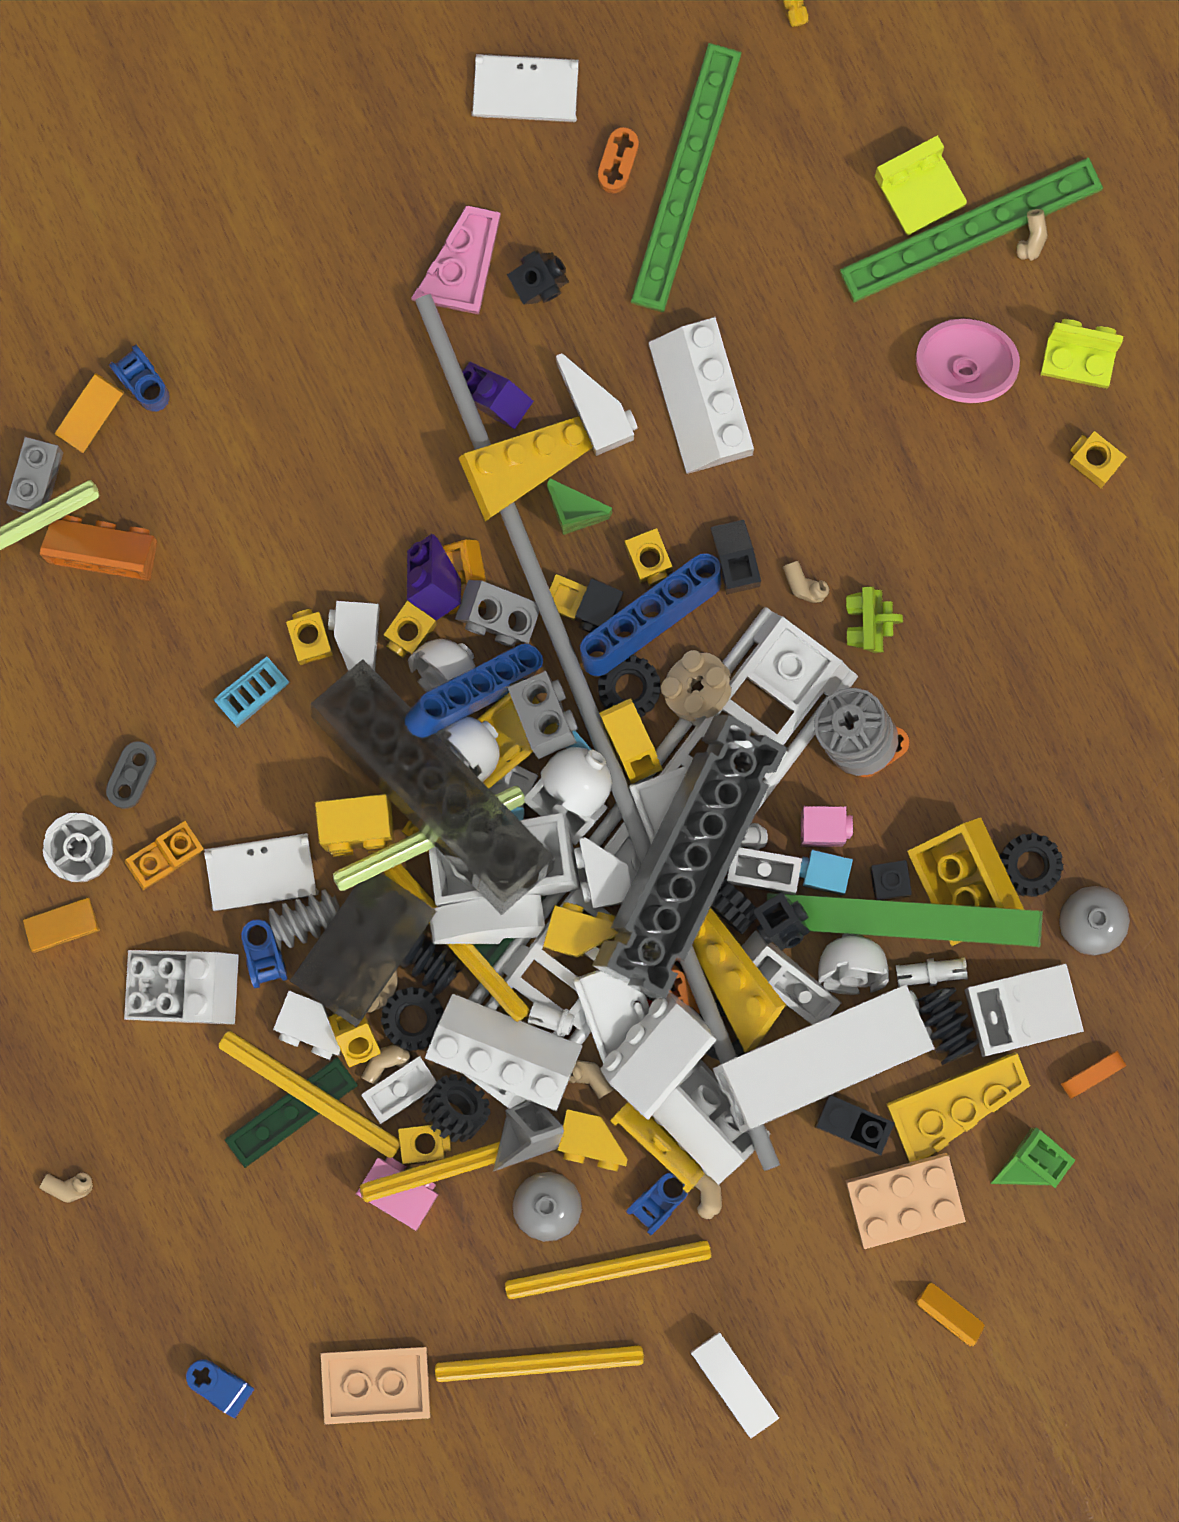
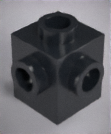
[507,251,569,304]
[753,892,810,951]

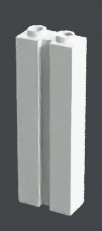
[713,985,935,1133]

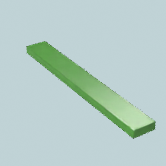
[631,43,742,313]
[840,157,1103,303]
[767,893,1043,947]

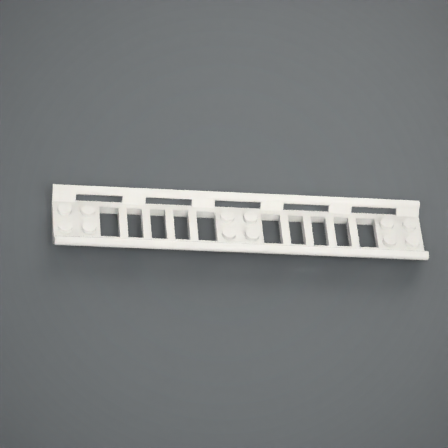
[464,607,858,1109]

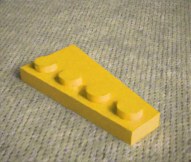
[692,907,786,1052]
[886,1052,1030,1163]

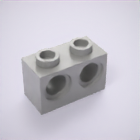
[6,437,64,513]
[455,580,539,647]
[507,671,578,759]

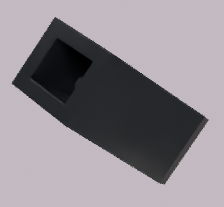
[710,520,761,595]
[814,1095,895,1155]

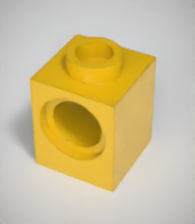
[1069,431,1127,489]
[625,528,672,586]
[384,601,437,658]
[286,609,333,665]
[328,1003,381,1067]
[398,1125,451,1164]

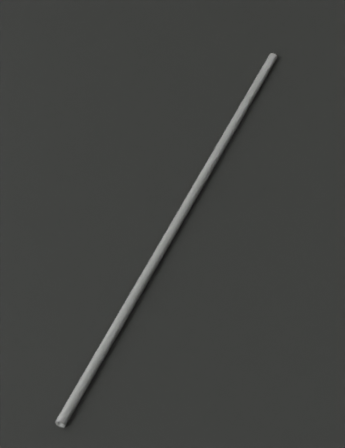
[415,294,780,1171]

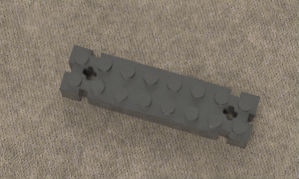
[592,715,787,999]

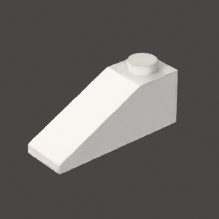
[556,353,638,456]
[328,601,380,711]
[741,930,841,1025]

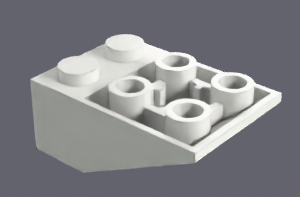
[124,950,239,1024]
[965,964,1084,1057]

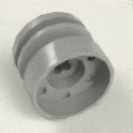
[814,688,898,776]

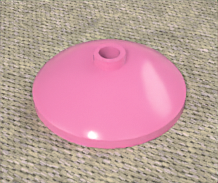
[916,319,1020,403]

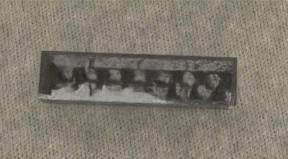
[311,659,555,915]

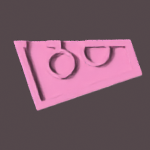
[412,206,501,315]

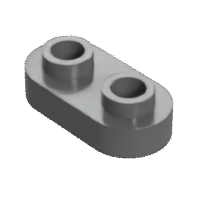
[106,742,157,809]

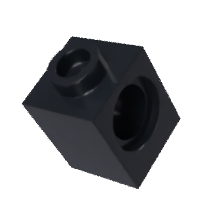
[575,578,623,633]
[869,860,912,901]

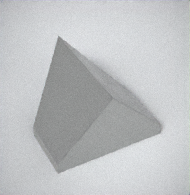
[493,1101,564,1172]

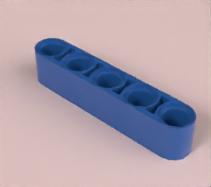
[580,553,721,676]
[405,644,543,738]

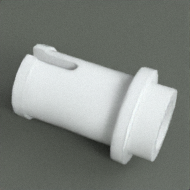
[740,823,768,850]
[528,1002,575,1036]

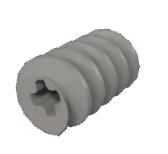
[269,889,347,951]

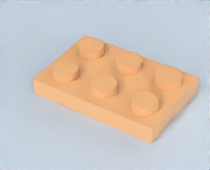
[846,1153,966,1249]
[321,1347,431,1424]

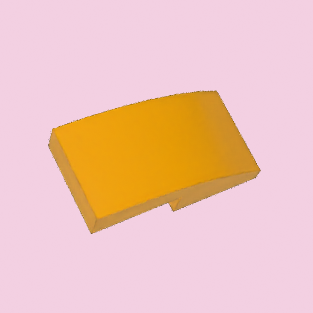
[55,373,124,453]
[124,821,204,891]

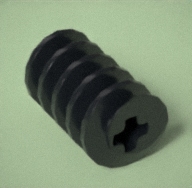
[389,919,464,996]
[915,987,979,1065]

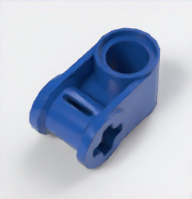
[108,344,170,412]
[241,920,288,989]
[626,1172,688,1236]
[186,1360,255,1419]

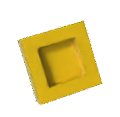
[550,574,587,620]

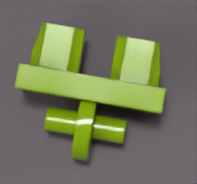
[846,587,903,653]

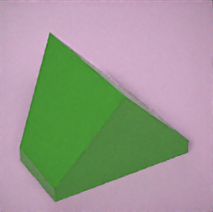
[547,478,612,535]
[991,1127,1075,1188]

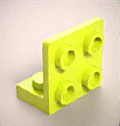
[875,135,967,235]
[1040,319,1123,389]

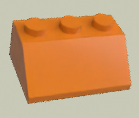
[40,515,157,581]

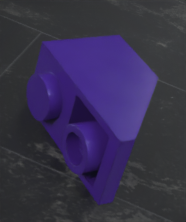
[462,362,534,429]
[407,534,461,620]

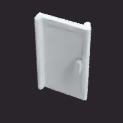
[472,54,579,122]
[629,765,689,844]
[204,833,319,911]
[572,970,650,1063]

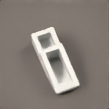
[429,895,545,944]
[691,1332,779,1438]

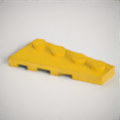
[459,416,593,522]

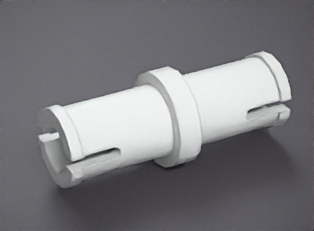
[896,957,968,987]

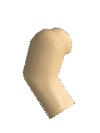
[1017,209,1047,261]
[783,561,829,603]
[361,1044,410,1085]
[569,1060,613,1099]
[39,1173,93,1203]
[695,1174,722,1219]

